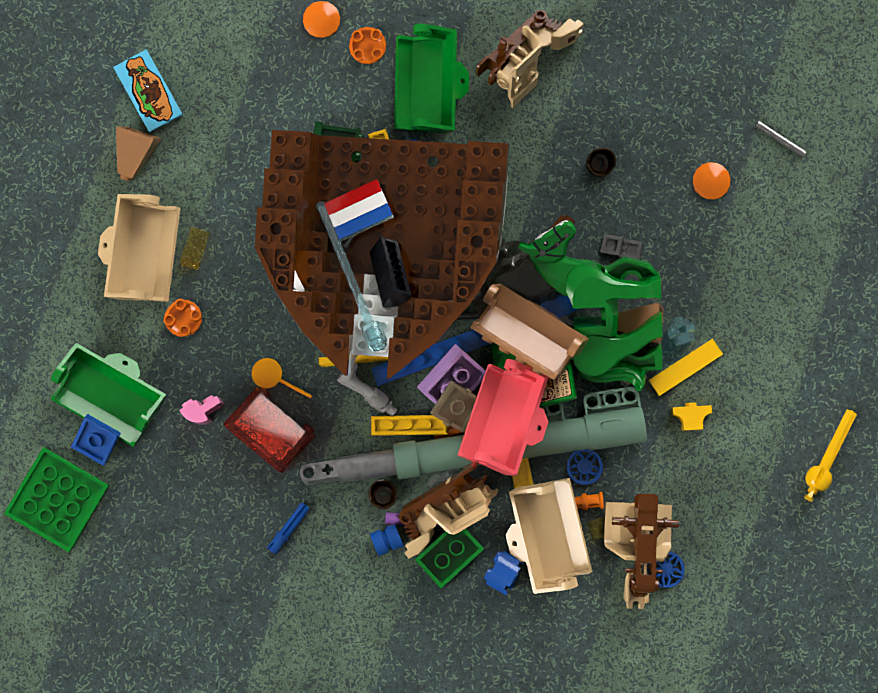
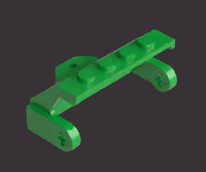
[394,24,469,134]
[51,343,166,447]

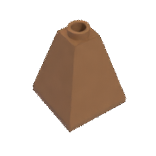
[116,126,161,181]
[617,303,664,345]

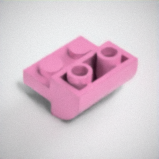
[179,395,225,425]

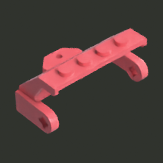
[458,359,549,476]

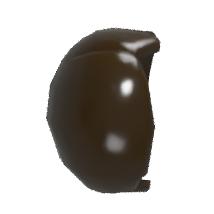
[586,147,616,177]
[368,479,397,510]

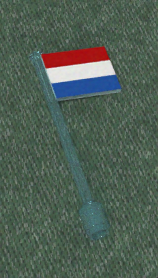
[316,179,393,351]

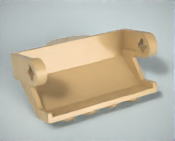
[98,194,180,302]
[506,478,592,593]

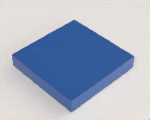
[71,414,121,466]

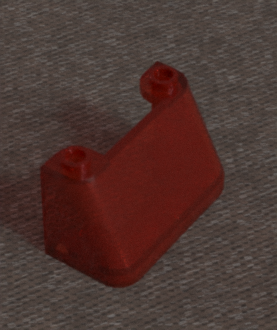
[223,387,316,473]

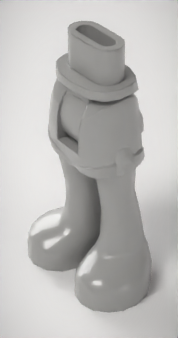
[337,363,397,416]

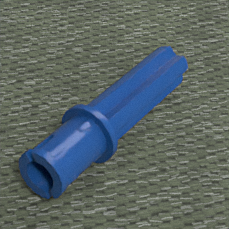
[266,503,310,555]

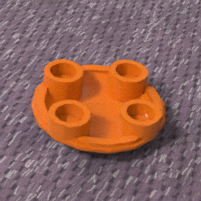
[303,1,340,38]
[349,27,386,64]
[693,162,731,200]
[164,299,202,337]

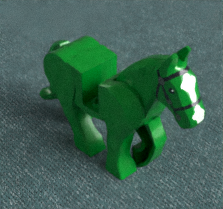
[518,220,663,391]

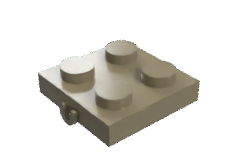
[430,380,477,433]

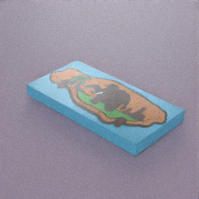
[113,49,183,133]

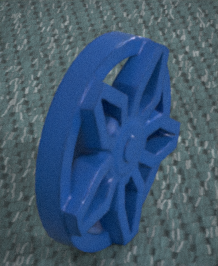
[566,449,603,485]
[648,552,685,588]

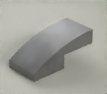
[600,234,644,260]

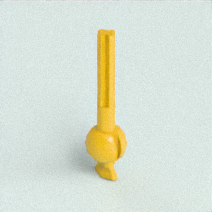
[804,409,857,502]

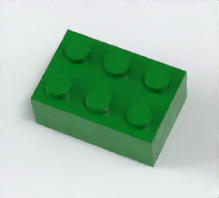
[415,528,484,588]

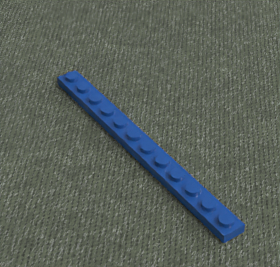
[371,295,584,387]

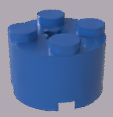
[484,550,525,596]

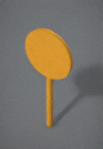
[252,358,312,398]

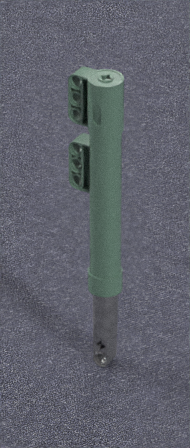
[300,387,647,485]

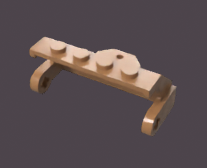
[470,283,589,380]

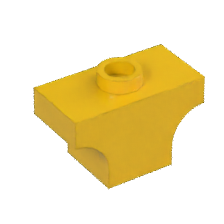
[671,403,712,431]

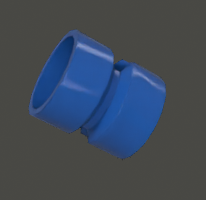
[369,523,404,557]

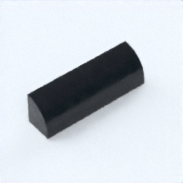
[369,236,412,308]

